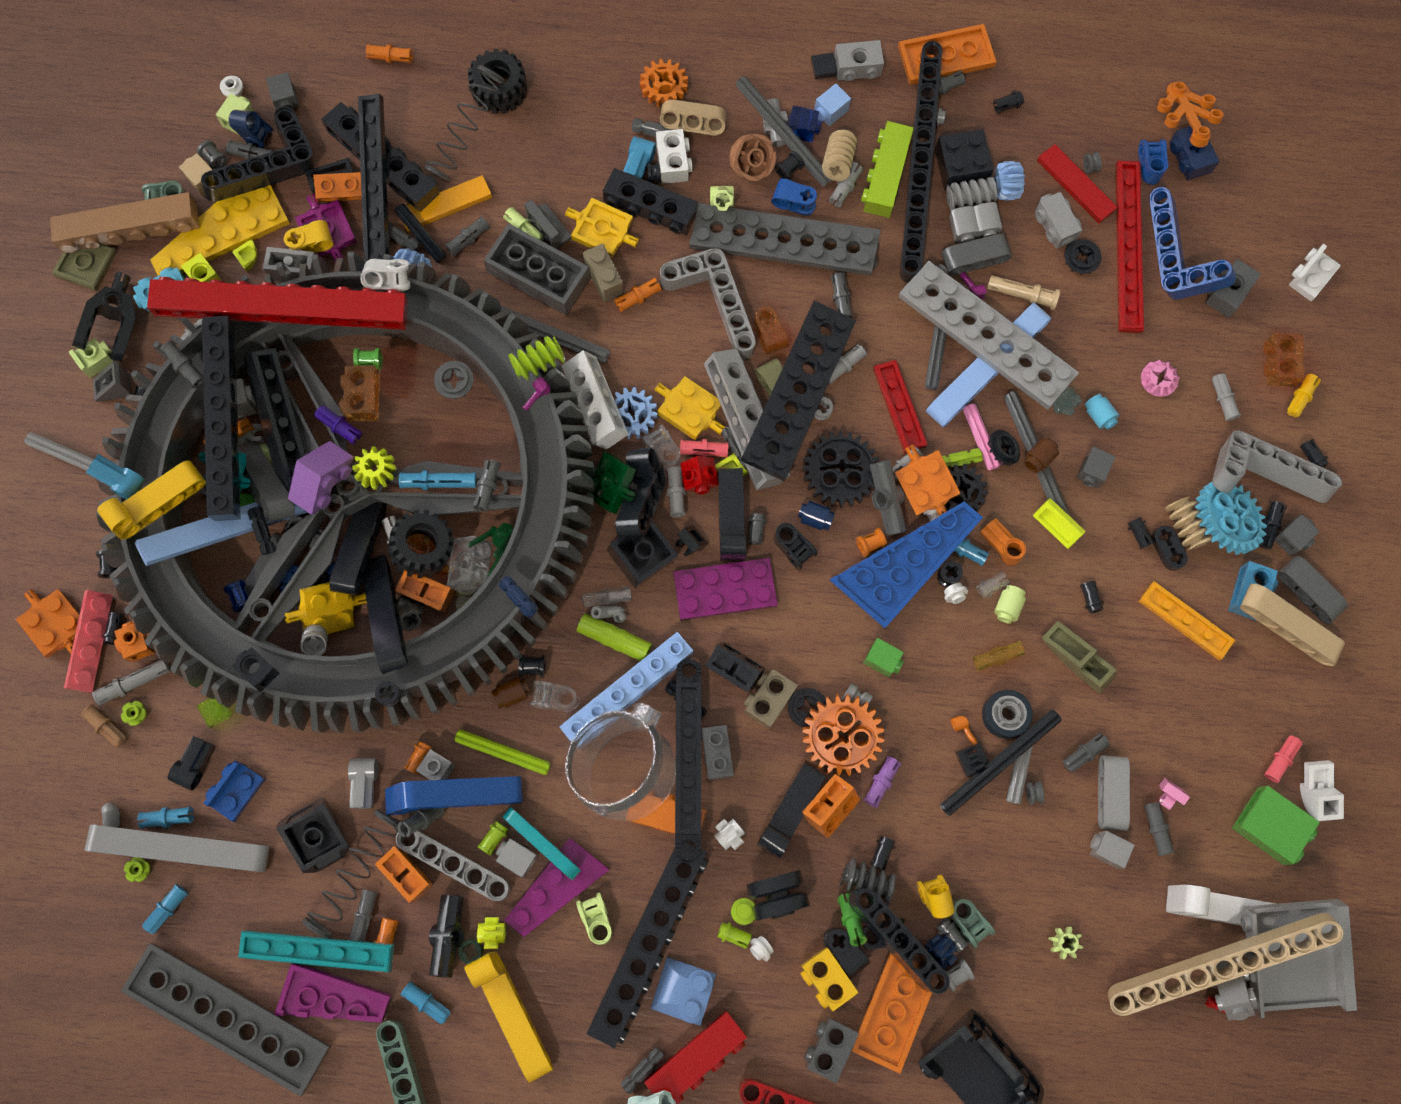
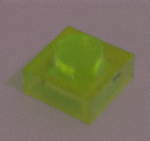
[196,698,233,728]

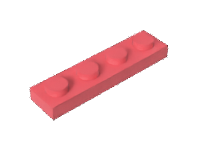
[64,590,113,693]

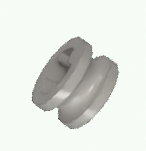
[814,397,833,421]

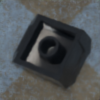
[276,798,350,873]

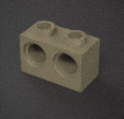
[743,669,798,730]

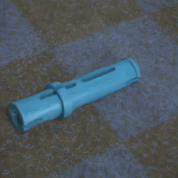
[399,470,477,490]

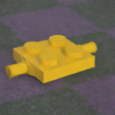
[565,198,639,258]
[654,376,726,441]
[284,582,367,637]

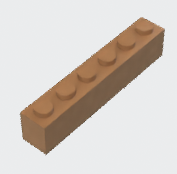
[50,192,200,253]

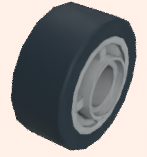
[982,690,1033,739]

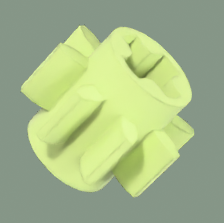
[1049,927,1083,959]

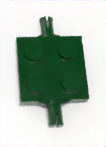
[585,451,636,514]

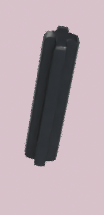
[395,203,446,263]

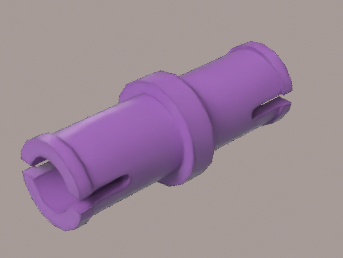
[863,756,901,808]

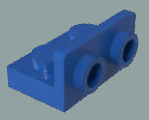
[203,761,266,822]

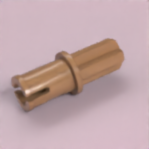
[81,704,126,748]

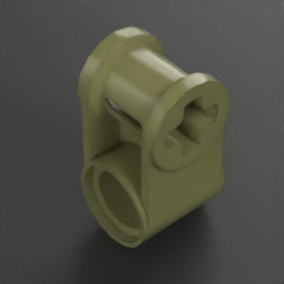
[755,359,788,406]

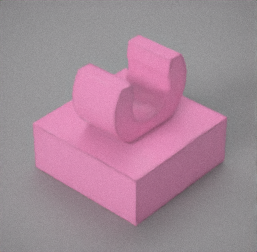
[1159,778,1190,810]

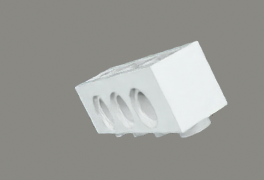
[562,350,629,450]

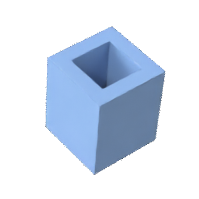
[814,84,851,126]

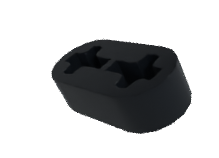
[1151,526,1188,571]

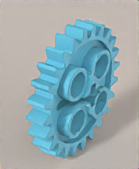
[1195,482,1267,555]

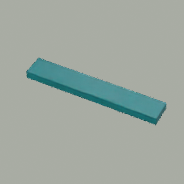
[238,930,394,972]

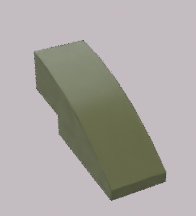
[1042,621,1117,694]

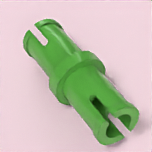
[837,893,867,947]

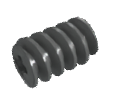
[838,858,896,906]

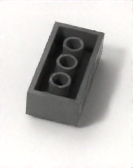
[483,223,590,316]

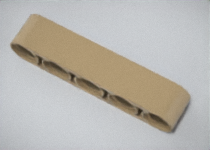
[1240,584,1345,666]

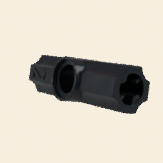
[429,895,464,978]

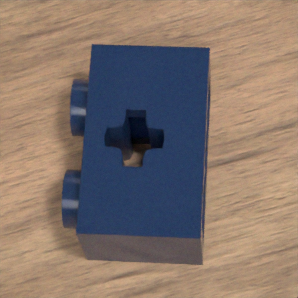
[1169,123,1220,181]

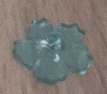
[1053,388,1082,416]

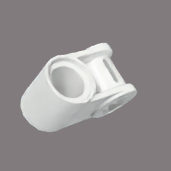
[360,259,411,291]

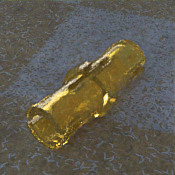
[973,640,1025,671]

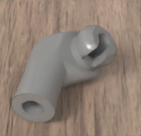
[101,803,120,828]

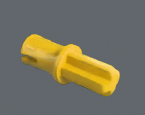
[1287,374,1321,418]

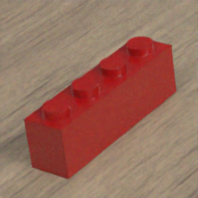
[644,1010,747,1104]

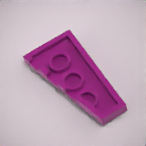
[504,838,610,937]
[275,963,392,1022]

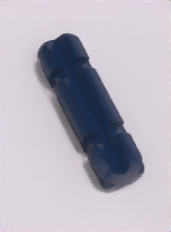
[499,576,538,618]

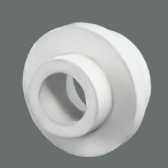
[220,76,243,97]
[944,583,968,604]
[750,936,774,962]

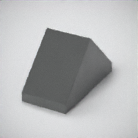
[92,361,133,402]

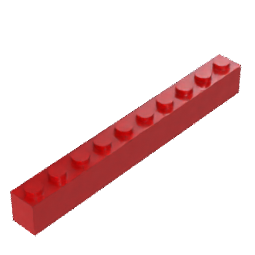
[147,277,408,330]

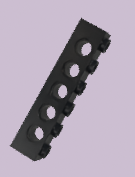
[321,102,440,212]

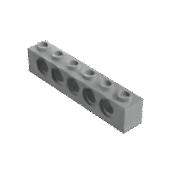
[704,348,790,491]

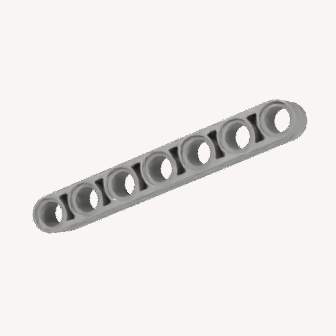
[84,825,270,872]

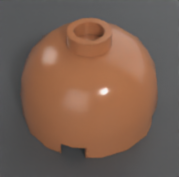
[729,133,776,181]

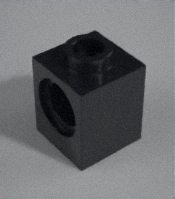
[232,647,280,692]

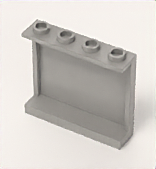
[1241,899,1357,1018]

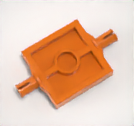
[895,444,961,516]
[15,589,80,659]

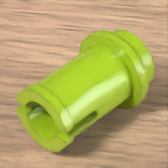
[477,821,508,855]
[717,922,752,949]

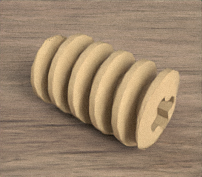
[822,130,857,181]
[1165,497,1212,551]

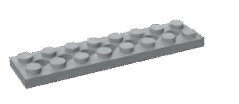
[899,261,1079,410]

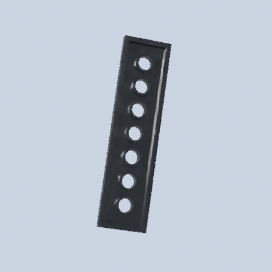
[740,300,856,481]

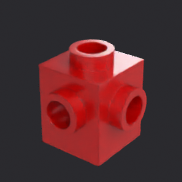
[680,456,719,495]

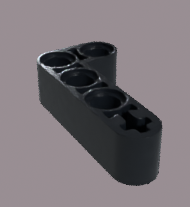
[615,448,666,538]
[718,468,746,561]
[756,760,828,859]

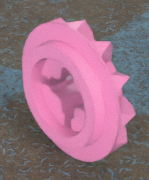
[1141,360,1180,397]

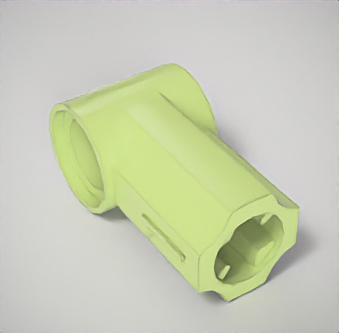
[710,186,734,211]

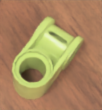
[576,892,613,945]

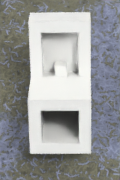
[1300,760,1344,821]

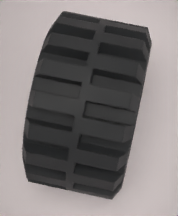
[468,49,527,114]
[388,510,454,578]

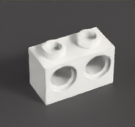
[656,129,692,184]

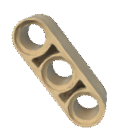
[660,100,726,135]

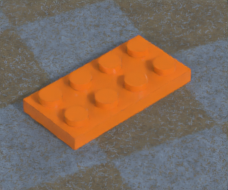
[898,24,997,85]
[851,953,938,1074]

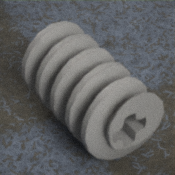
[946,177,997,212]

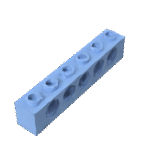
[559,632,693,749]

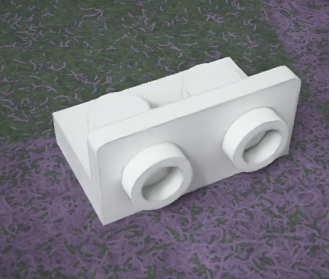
[1289,244,1341,301]

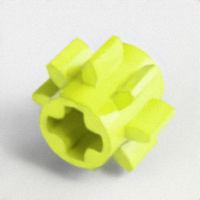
[477,917,506,949]

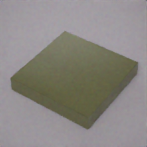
[52,245,117,292]

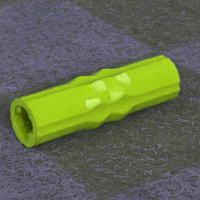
[577,613,652,661]

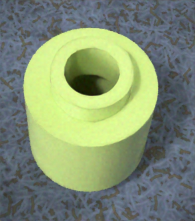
[994,585,1026,624]

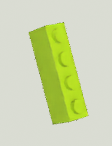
[861,121,914,218]

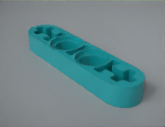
[502,807,582,880]

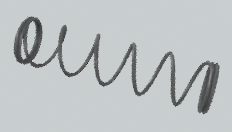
[424,65,505,182]
[302,810,399,939]

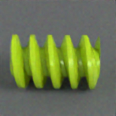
[508,335,565,381]

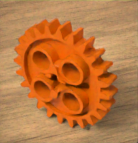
[802,693,885,776]

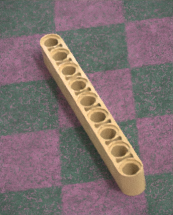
[1108,913,1344,1016]

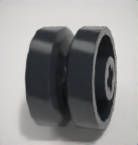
[746,870,810,921]

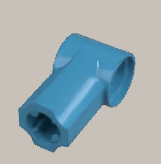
[623,136,656,179]
[86,454,145,500]

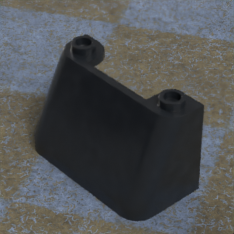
[918,1009,1044,1104]

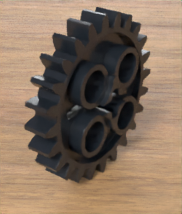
[802,431,879,508]

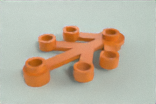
[1157,81,1224,147]

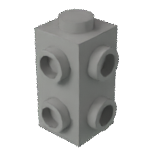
[1035,192,1082,249]
[1213,960,1258,1021]

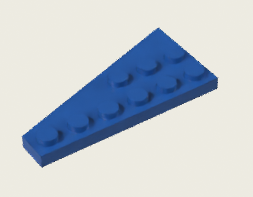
[830,502,983,628]

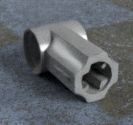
[348,758,378,809]

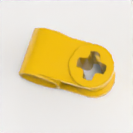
[284,220,334,253]
[916,874,955,918]

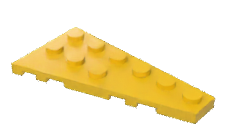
[151,172,290,276]

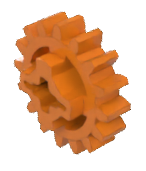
[640,59,688,107]

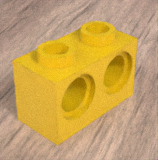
[800,947,858,1011]

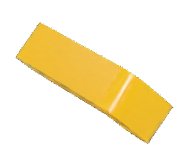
[97,460,206,540]

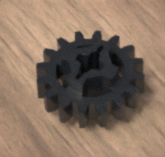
[945,464,989,512]

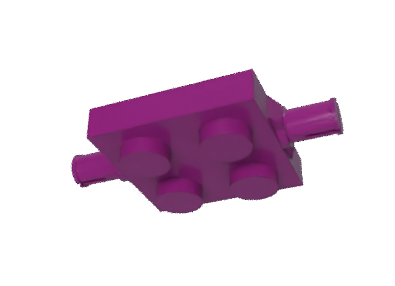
[295,194,357,264]

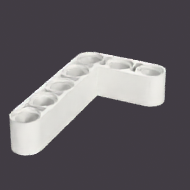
[1166,885,1275,926]

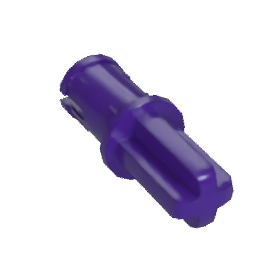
[314,405,363,445]

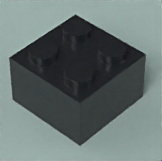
[934,129,994,190]
[607,520,678,589]

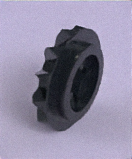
[1064,239,1102,275]
[987,430,1020,467]
[788,688,826,727]

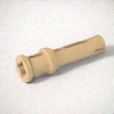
[987,275,1060,310]

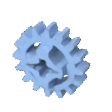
[614,387,658,439]

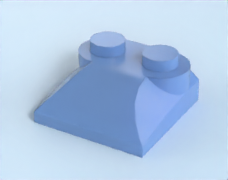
[651,957,716,1026]

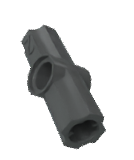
[870,460,906,535]

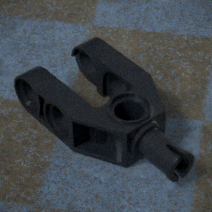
[72,272,136,362]

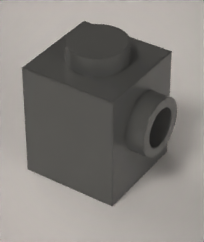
[1275,514,1320,556]

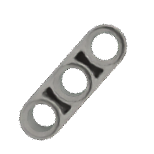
[1098,755,1130,831]

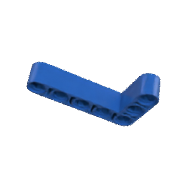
[1150,187,1236,300]
[385,776,523,815]

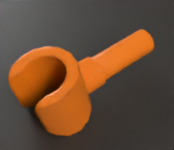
[951,716,978,744]

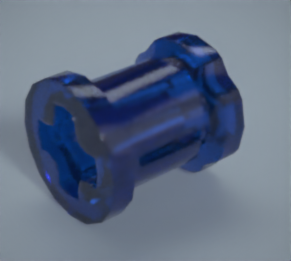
[223,580,249,613]

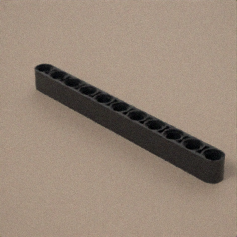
[899,41,942,283]

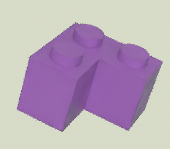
[288,441,353,515]

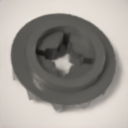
[434,361,474,400]

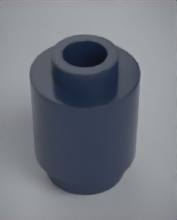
[798,500,835,531]

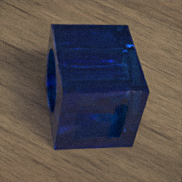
[788,105,822,143]

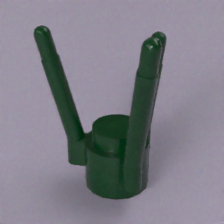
[468,523,514,578]

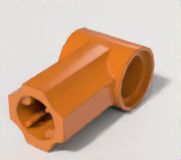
[980,518,1026,566]

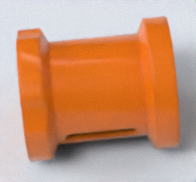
[856,528,887,557]

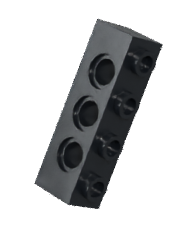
[603,168,698,235]

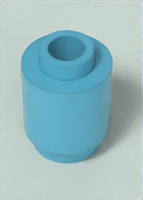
[1085,394,1120,430]

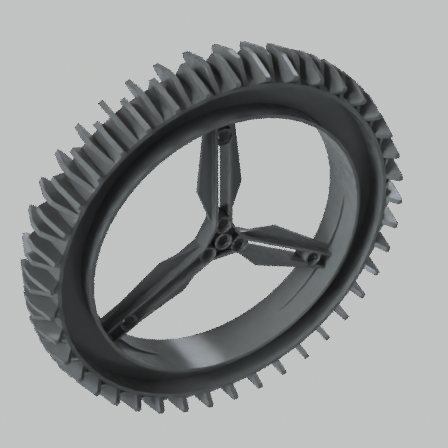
[96,252,595,733]

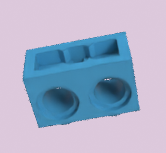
[1228,561,1278,621]

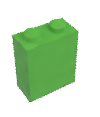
[1232,785,1320,865]

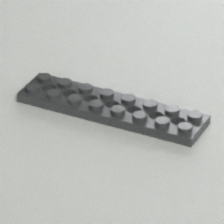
[689,203,880,276]
[121,943,331,1097]

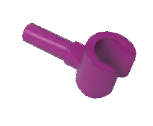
[960,272,986,299]
[523,377,550,411]

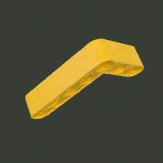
[464,951,554,1083]

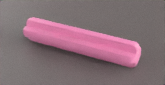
[963,403,1000,471]

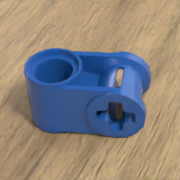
[1138,139,1169,185]
[771,179,817,216]

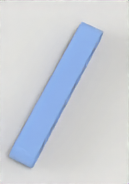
[926,303,1052,427]

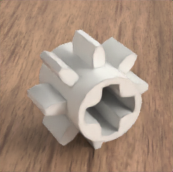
[714,819,745,850]

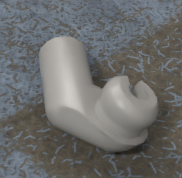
[591,606,627,624]

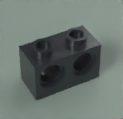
[705,642,766,693]

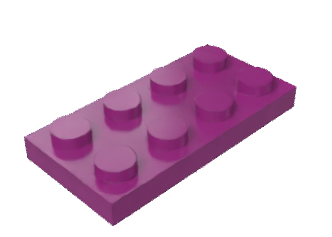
[673,558,777,621]

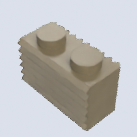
[583,244,624,302]

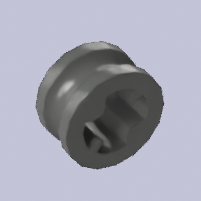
[1083,152,1102,174]
[1025,781,1044,805]

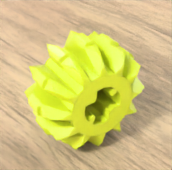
[352,446,397,490]

